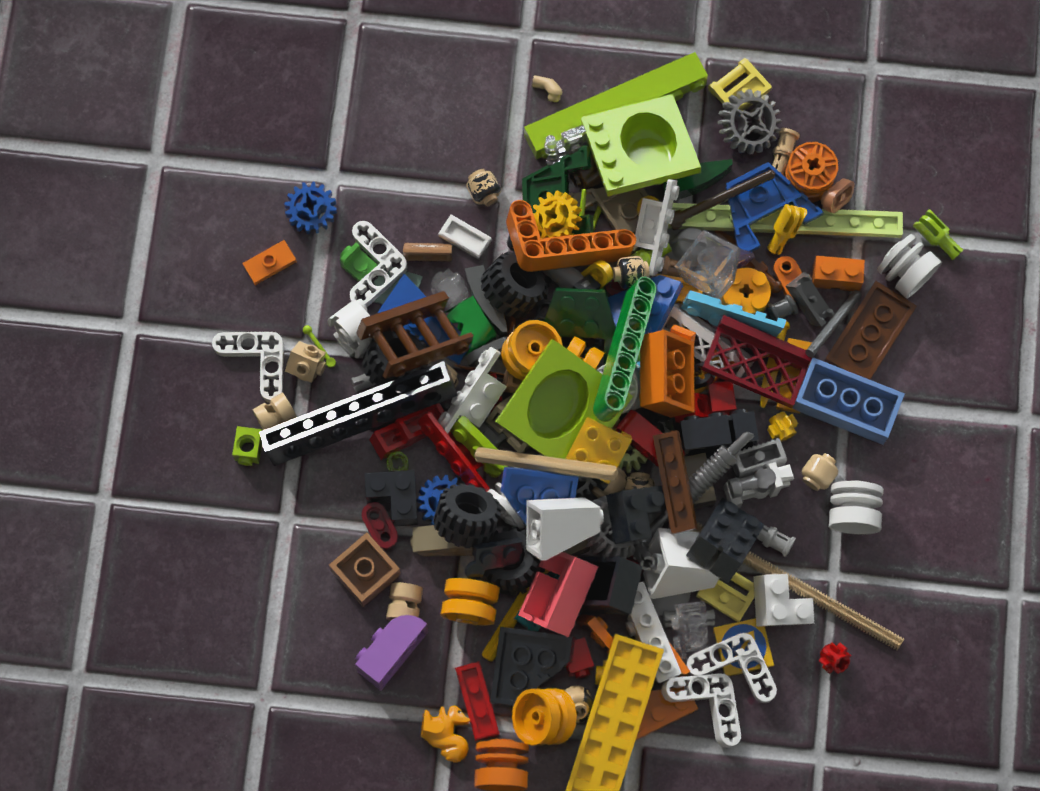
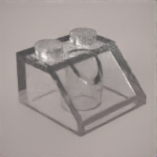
[674,230,741,299]

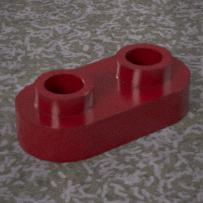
[362,502,398,550]

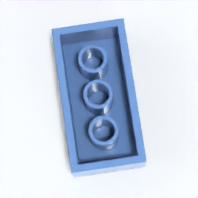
[792,358,905,445]

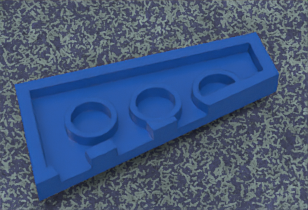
[377,274,472,365]

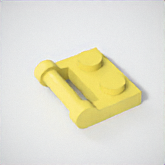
[708,58,772,111]
[696,572,755,622]

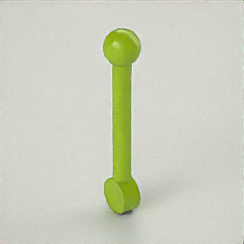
[303,325,336,368]

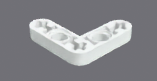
[350,221,407,307]
[212,332,284,403]
[686,633,777,703]
[661,673,741,748]

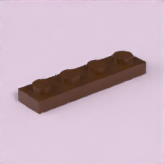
[653,430,698,534]

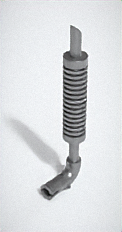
[632,432,754,571]

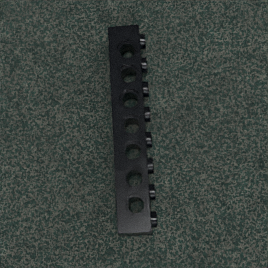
[260,361,458,466]

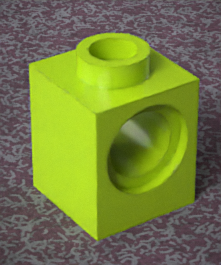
[232,426,262,466]

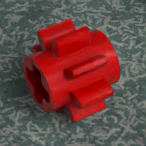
[819,643,851,674]

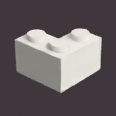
[753,574,814,627]

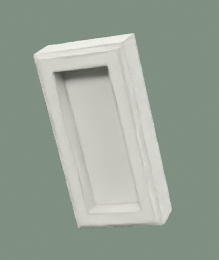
[438,215,492,260]

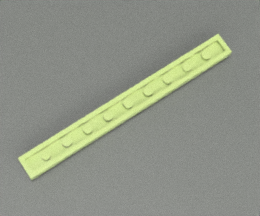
[668,203,903,238]

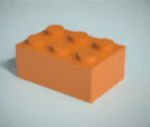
[639,330,694,418]

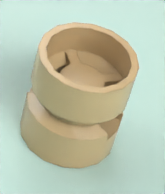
[252,392,297,430]
[386,583,423,621]

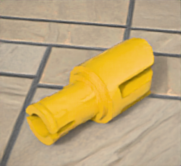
[767,204,807,255]

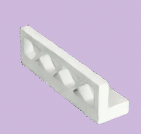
[662,303,755,385]

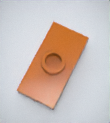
[242,240,297,285]

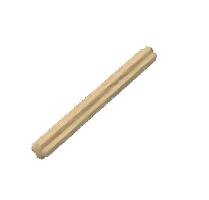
[475,447,618,481]

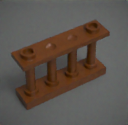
[356,291,473,379]

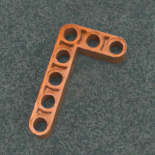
[506,200,636,272]

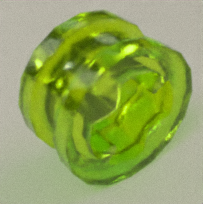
[386,451,409,472]

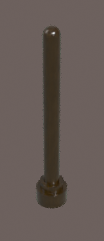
[670,170,775,231]

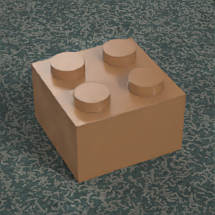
[329,532,401,607]

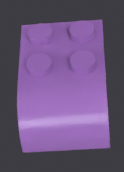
[355,615,428,691]

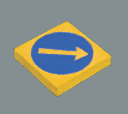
[713,618,774,676]

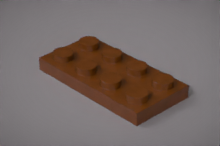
[825,281,917,380]

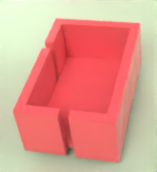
[518,552,598,637]

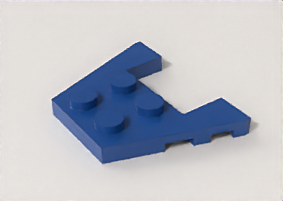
[726,162,824,257]

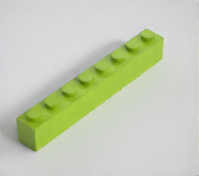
[524,52,708,159]

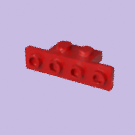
[418,411,490,492]

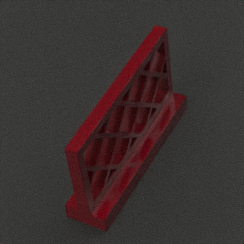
[701,315,812,409]

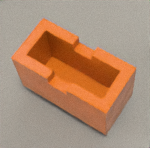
[812,256,865,291]

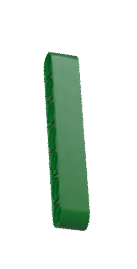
[593,277,656,422]

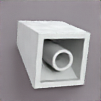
[526,497,604,560]
[643,528,719,599]

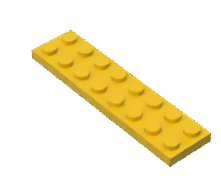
[565,634,664,791]

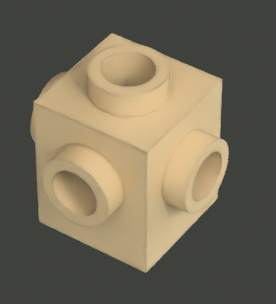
[285,341,326,383]

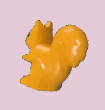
[421,705,470,763]

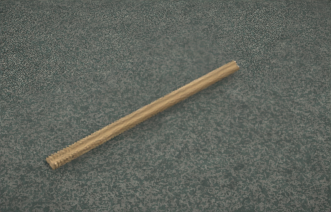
[691,521,904,651]

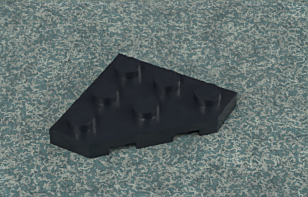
[490,627,575,706]

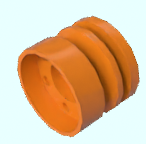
[784,142,838,203]
[474,739,529,791]

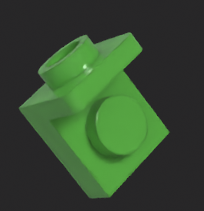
[340,243,378,282]

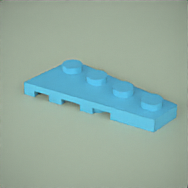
[680,290,787,337]

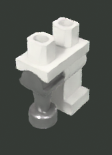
[723,462,794,508]

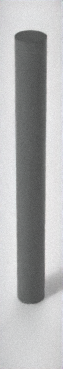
[805,290,862,358]

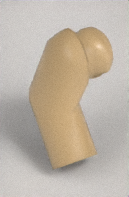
[532,75,562,102]

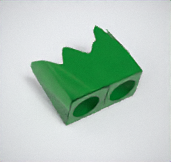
[444,296,497,356]

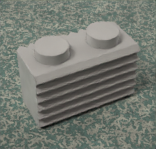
[732,438,787,479]

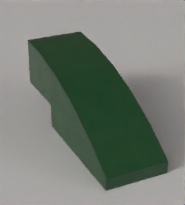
[661,159,733,201]

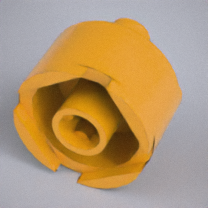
[720,268,771,315]

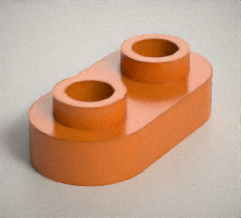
[773,256,802,301]

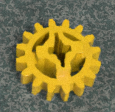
[533,191,582,239]

